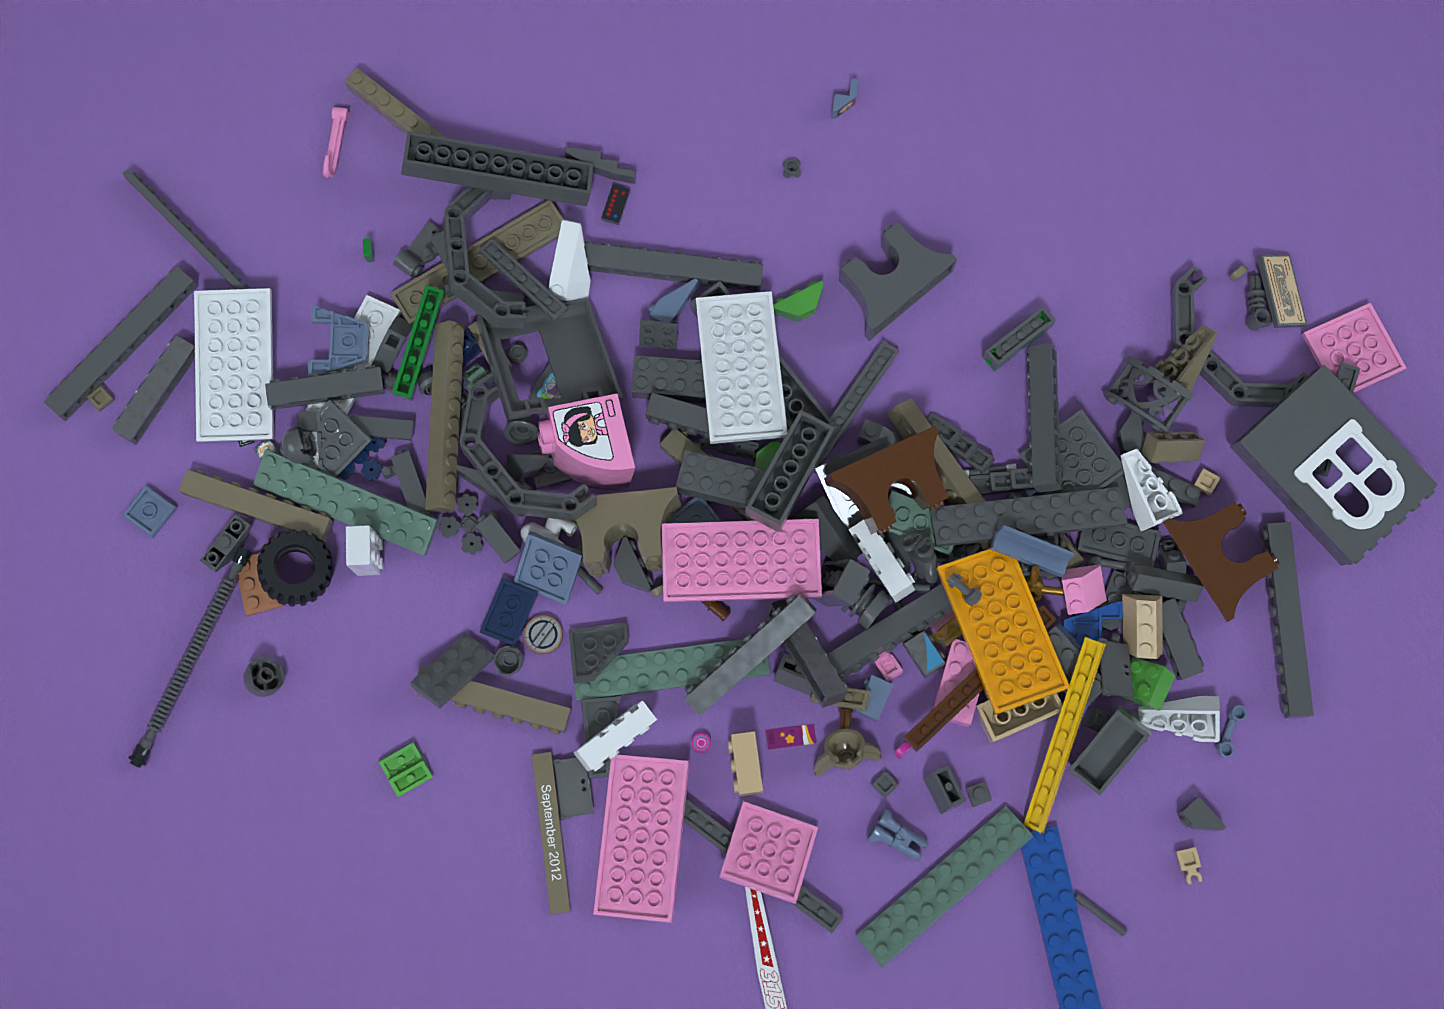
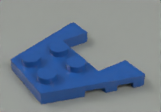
[1063,601,1123,667]

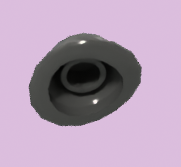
[504,417,539,446]

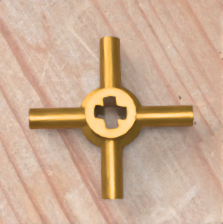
[1026,566,1063,604]

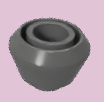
[418,371,433,395]

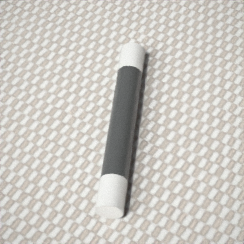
[964,464,1016,477]

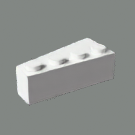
[848,520,915,603]
[573,701,657,772]

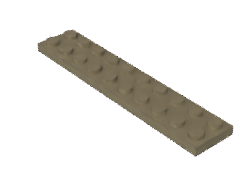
[390,200,563,324]

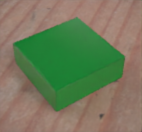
[363,238,374,262]

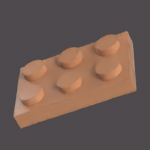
[237,553,285,616]

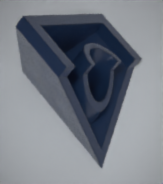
[462,330,481,368]

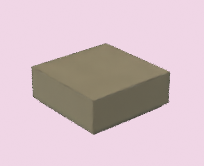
[87,385,114,412]

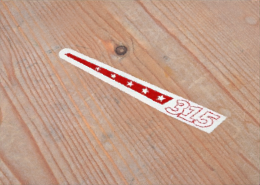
[745,887,787,1009]

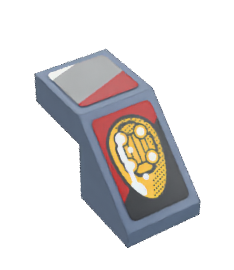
[832,79,859,119]

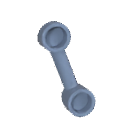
[1216,705,1247,758]

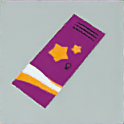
[766,724,817,750]

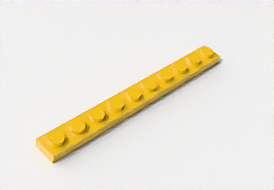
[1023,637,1106,833]

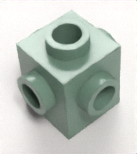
[462,363,494,396]

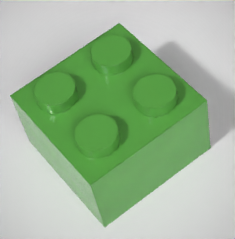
[1123,657,1175,711]

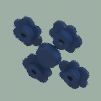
[337,437,385,481]

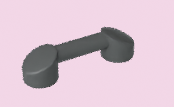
[1085,556,1136,578]

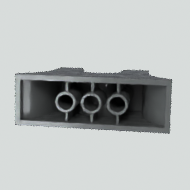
[839,222,957,341]

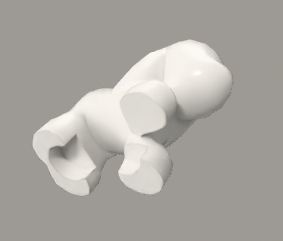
[520,518,577,544]

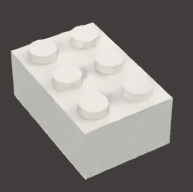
[346,525,384,576]

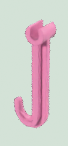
[323,107,349,179]

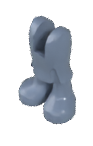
[867,808,929,861]

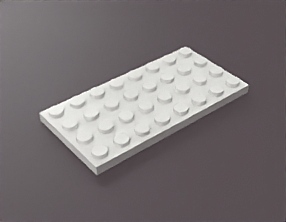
[194,288,274,442]
[696,291,787,444]

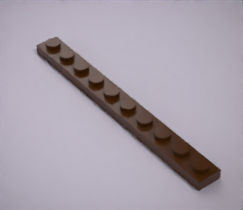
[903,605,1057,752]

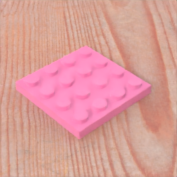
[1302,302,1407,393]
[719,801,818,904]

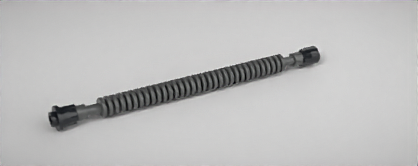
[128,546,253,768]

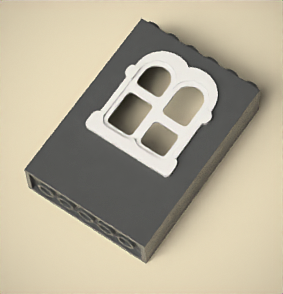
[1230,364,1438,566]

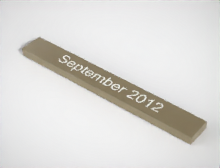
[532,752,571,914]

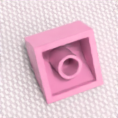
[1062,564,1107,615]

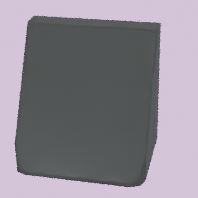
[1081,707,1110,732]

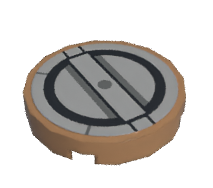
[524,616,563,654]

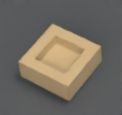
[1193,468,1220,495]

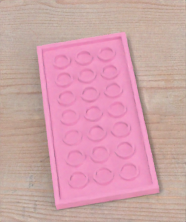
[662,519,822,602]
[593,755,690,923]

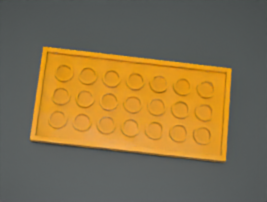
[936,549,1070,715]

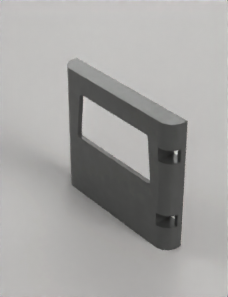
[477,298,623,420]

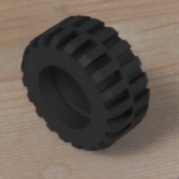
[257,529,333,607]

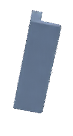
[990,525,1075,577]

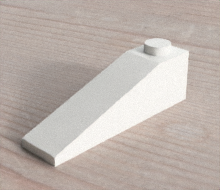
[549,219,591,301]
[1138,696,1220,742]

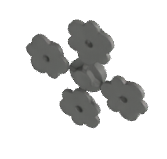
[438,494,500,555]

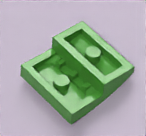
[379,741,433,797]

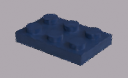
[479,579,538,647]

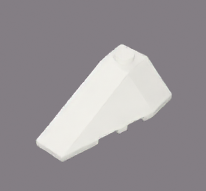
[1121,449,1183,531]

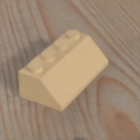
[976,693,1063,744]

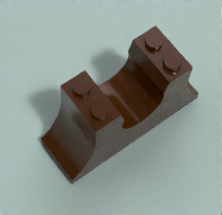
[824,425,949,535]
[1163,501,1280,622]

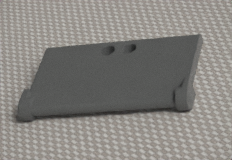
[1096,638,1134,698]
[552,757,594,820]

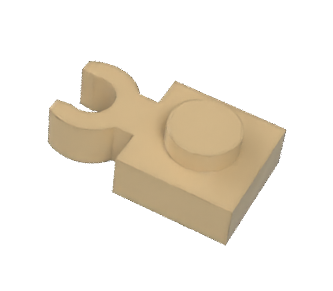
[1175,847,1202,885]

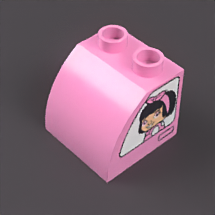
[537,394,635,489]

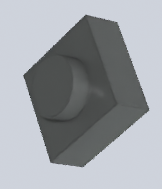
[966,782,992,807]

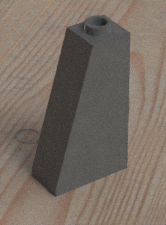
[789,495,863,562]

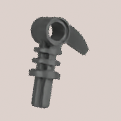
[1246,275,1273,331]

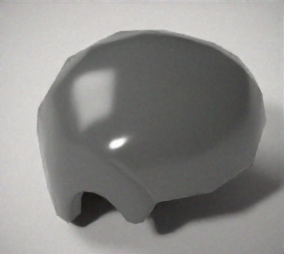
[494,645,524,676]

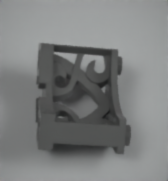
[1103,355,1194,432]

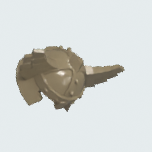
[813,729,882,776]

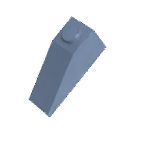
[648,278,699,323]

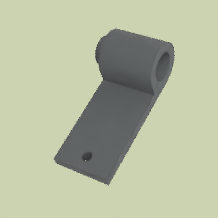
[393,221,441,278]

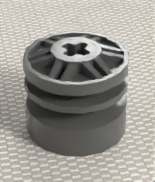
[841,580,892,630]

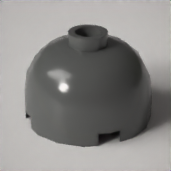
[280,424,316,464]
[243,656,285,697]

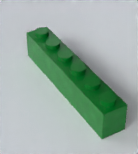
[392,285,446,401]

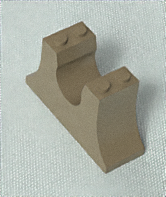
[566,487,682,577]

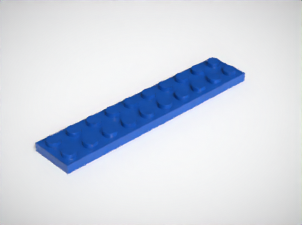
[1021,826,1102,1009]

